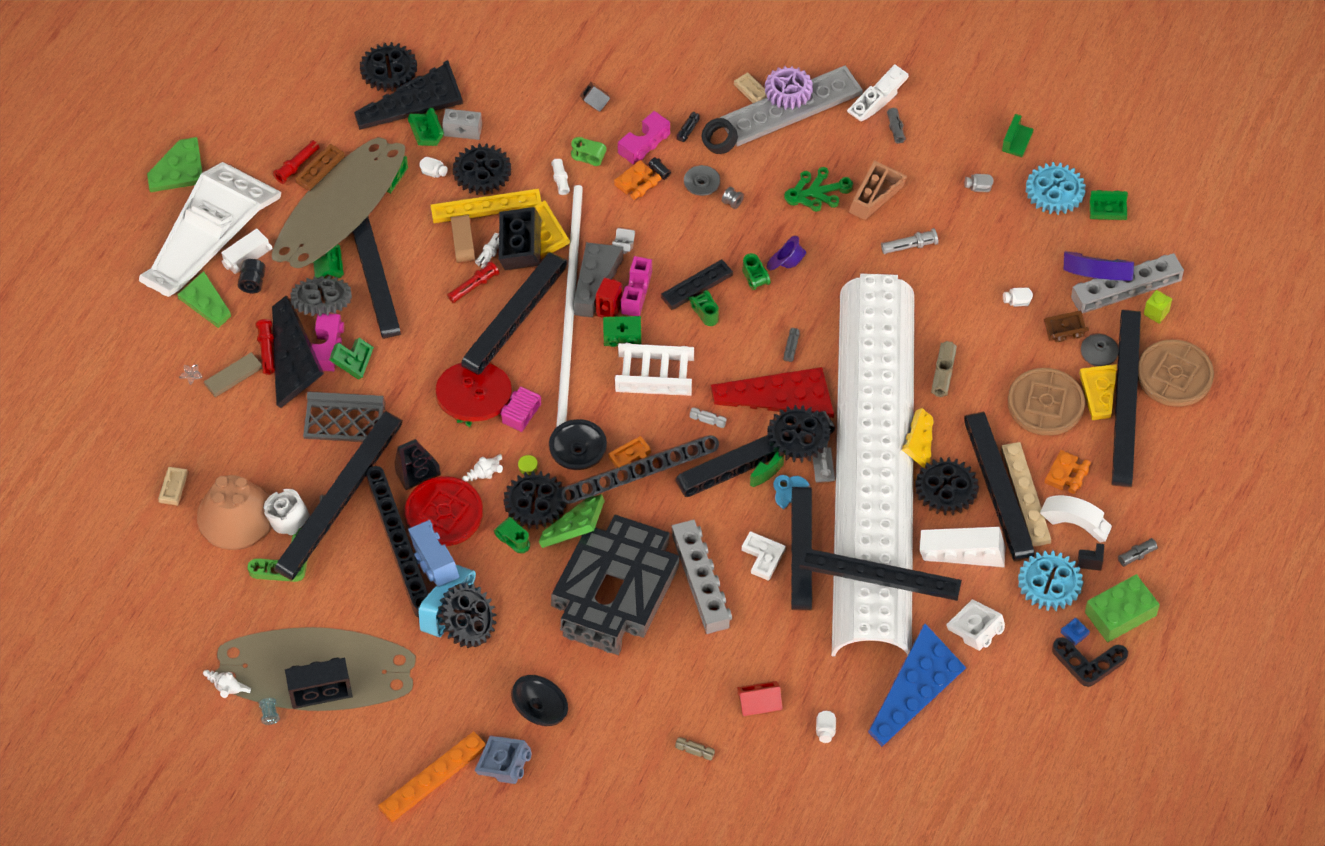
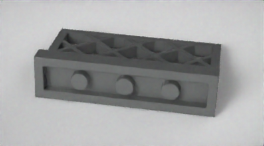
[303,392,385,442]

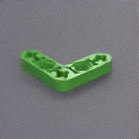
[248,528,308,582]

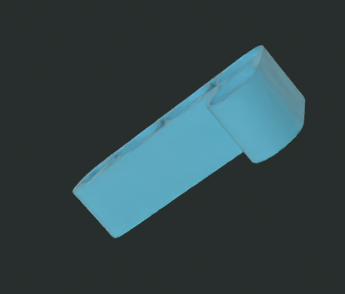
[419,565,476,637]

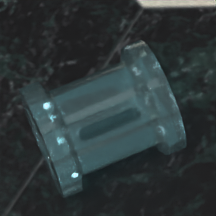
[259,698,280,725]

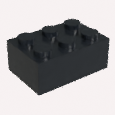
[499,207,541,270]
[285,657,353,709]

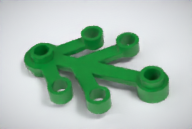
[784,167,853,212]

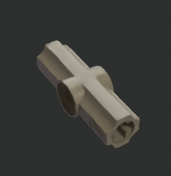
[931,341,957,397]

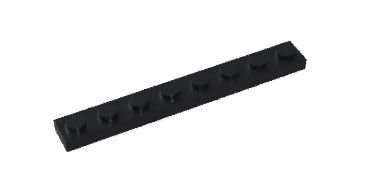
[799,548,962,601]

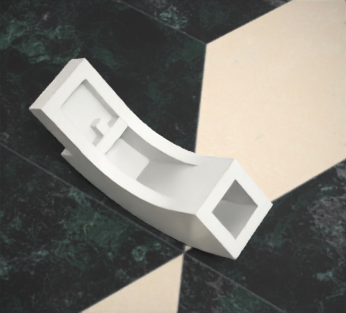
[1040,495,1112,543]

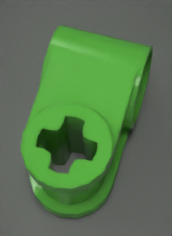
[571,137,607,166]

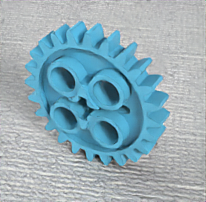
[1026,162,1086,215]
[1018,551,1083,611]

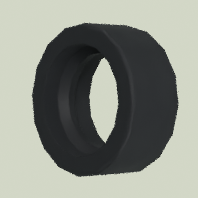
[701,118,738,154]

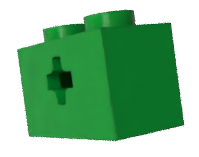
[603,316,642,347]

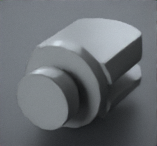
[964,174,994,192]

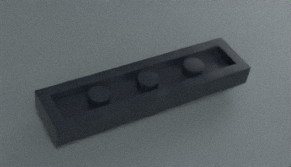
[661,259,733,310]

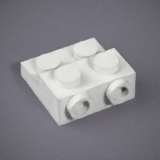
[946,599,1005,651]

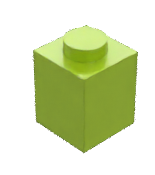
[1144,290,1172,324]

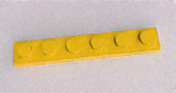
[431,189,541,223]

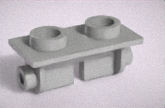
[812,447,835,483]

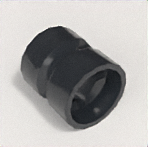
[237,259,266,294]

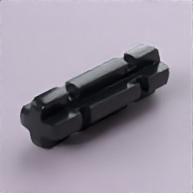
[677,112,700,142]

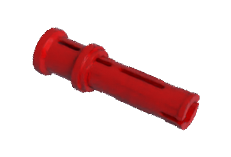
[273,140,320,184]
[447,261,500,303]
[255,319,275,375]

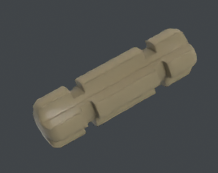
[675,737,715,760]

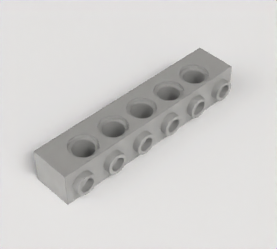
[1071,253,1184,314]
[672,520,732,634]

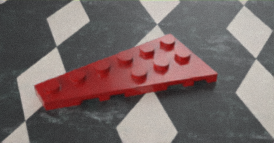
[711,367,834,418]

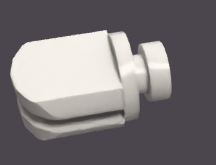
[420,157,448,178]
[1003,288,1033,306]
[816,711,836,743]

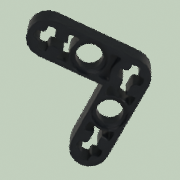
[1052,637,1128,687]

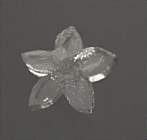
[179,364,203,385]

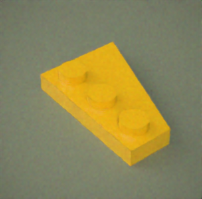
[902,408,934,468]

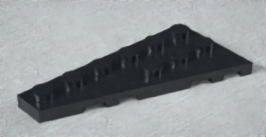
[354,60,463,130]
[272,296,324,408]

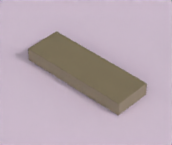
[204,352,263,397]

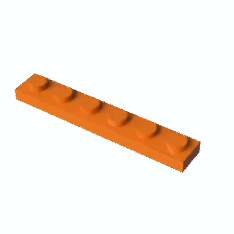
[378,731,486,823]

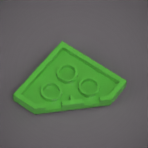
[147,137,203,192]
[539,494,605,548]

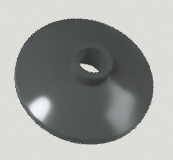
[684,165,720,196]
[1081,334,1119,366]

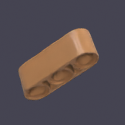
[451,215,475,263]

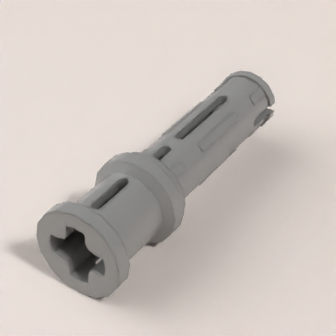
[881,228,938,254]

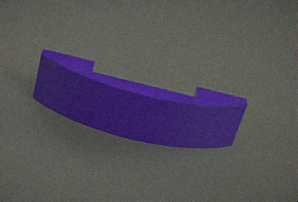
[1063,251,1134,281]

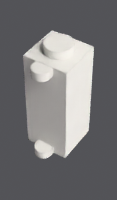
[221,229,273,274]

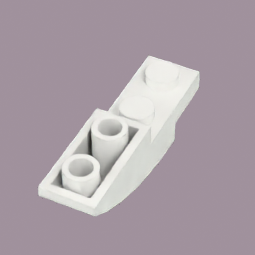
[847,64,909,122]

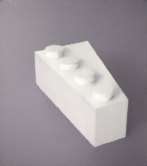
[920,527,1006,567]

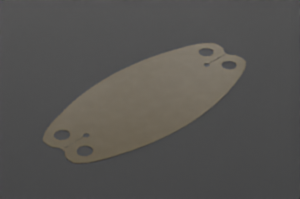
[272,137,405,268]
[215,627,416,711]

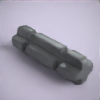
[783,328,800,362]

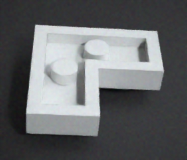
[742,532,786,581]

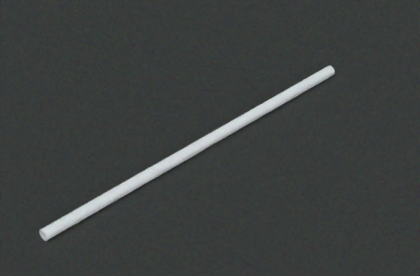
[556,185,583,427]

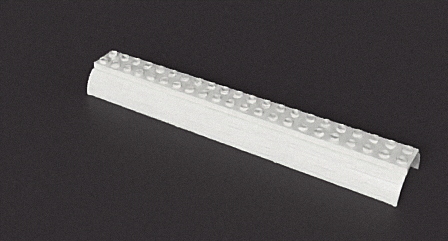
[831,274,914,656]

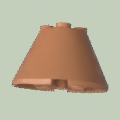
[197,475,272,550]

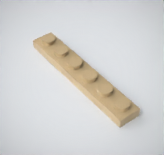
[1001,442,1051,547]

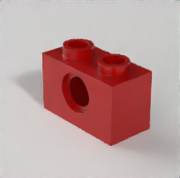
[596,277,622,318]

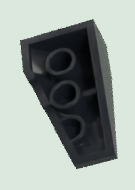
[394,439,441,490]

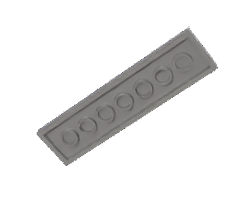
[720,65,863,146]

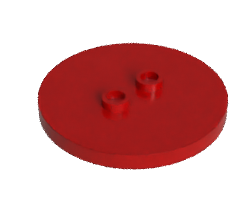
[435,363,512,422]
[405,476,483,547]

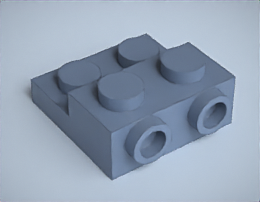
[475,736,532,784]

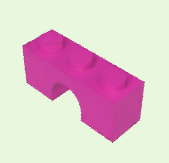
[618,111,670,165]
[621,256,652,316]
[312,313,344,372]

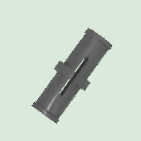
[887,108,906,144]
[1118,538,1158,567]

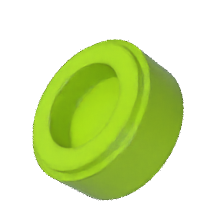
[518,455,538,475]

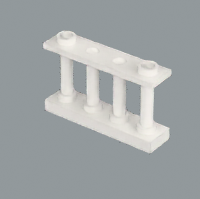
[615,343,694,396]

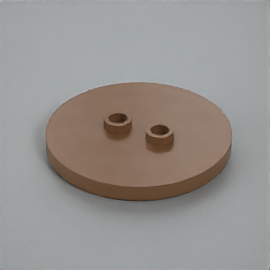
[1138,340,1214,407]
[1008,368,1085,436]

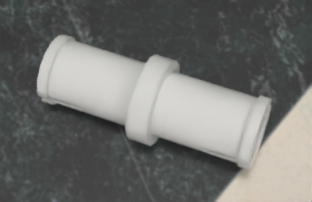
[551,159,570,195]
[475,233,499,268]

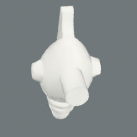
[462,454,503,482]
[203,670,251,698]

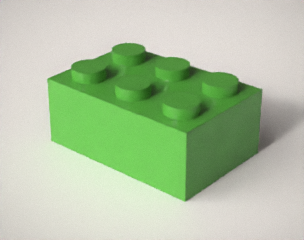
[1085,574,1160,643]

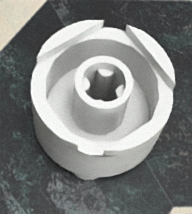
[263,489,310,535]

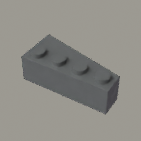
[574,242,623,318]

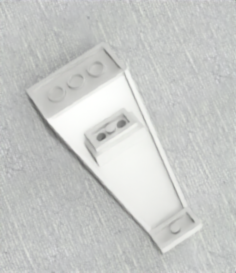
[139,162,281,297]

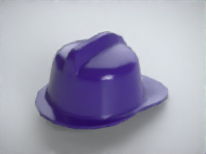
[766,235,806,270]

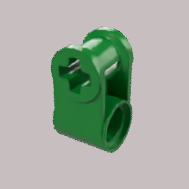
[742,253,771,291]
[689,290,719,326]
[494,517,530,554]

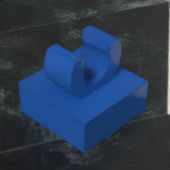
[1061,618,1090,646]

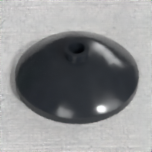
[549,419,607,470]
[511,675,568,726]

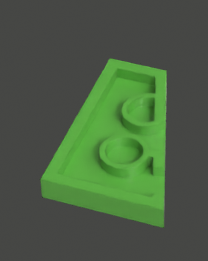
[177,271,231,328]

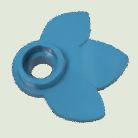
[773,475,809,509]

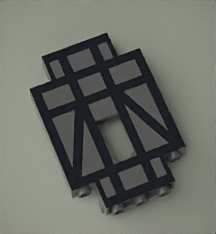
[551,515,679,655]

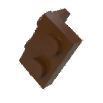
[1044,310,1089,343]

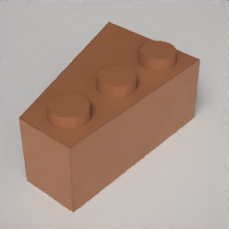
[849,161,907,220]

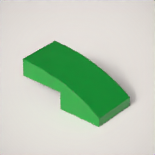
[750,451,784,487]

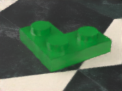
[329,338,374,380]

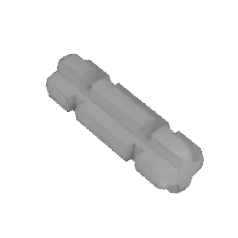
[690,407,727,428]

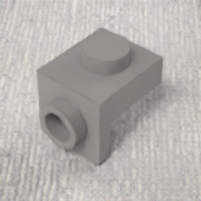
[612,228,635,254]

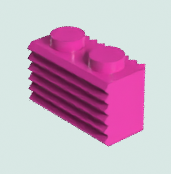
[501,386,542,432]

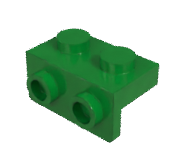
[408,108,444,146]
[1089,190,1128,220]

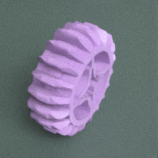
[765,66,813,110]

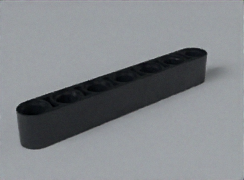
[791,487,812,610]

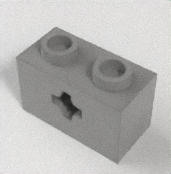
[443,109,482,140]

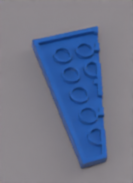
[868,624,966,747]

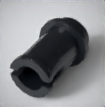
[648,157,671,180]

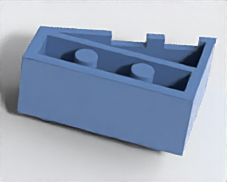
[408,520,460,587]

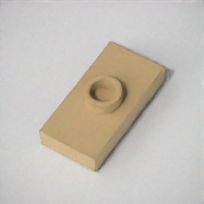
[734,72,767,103]
[158,467,188,506]

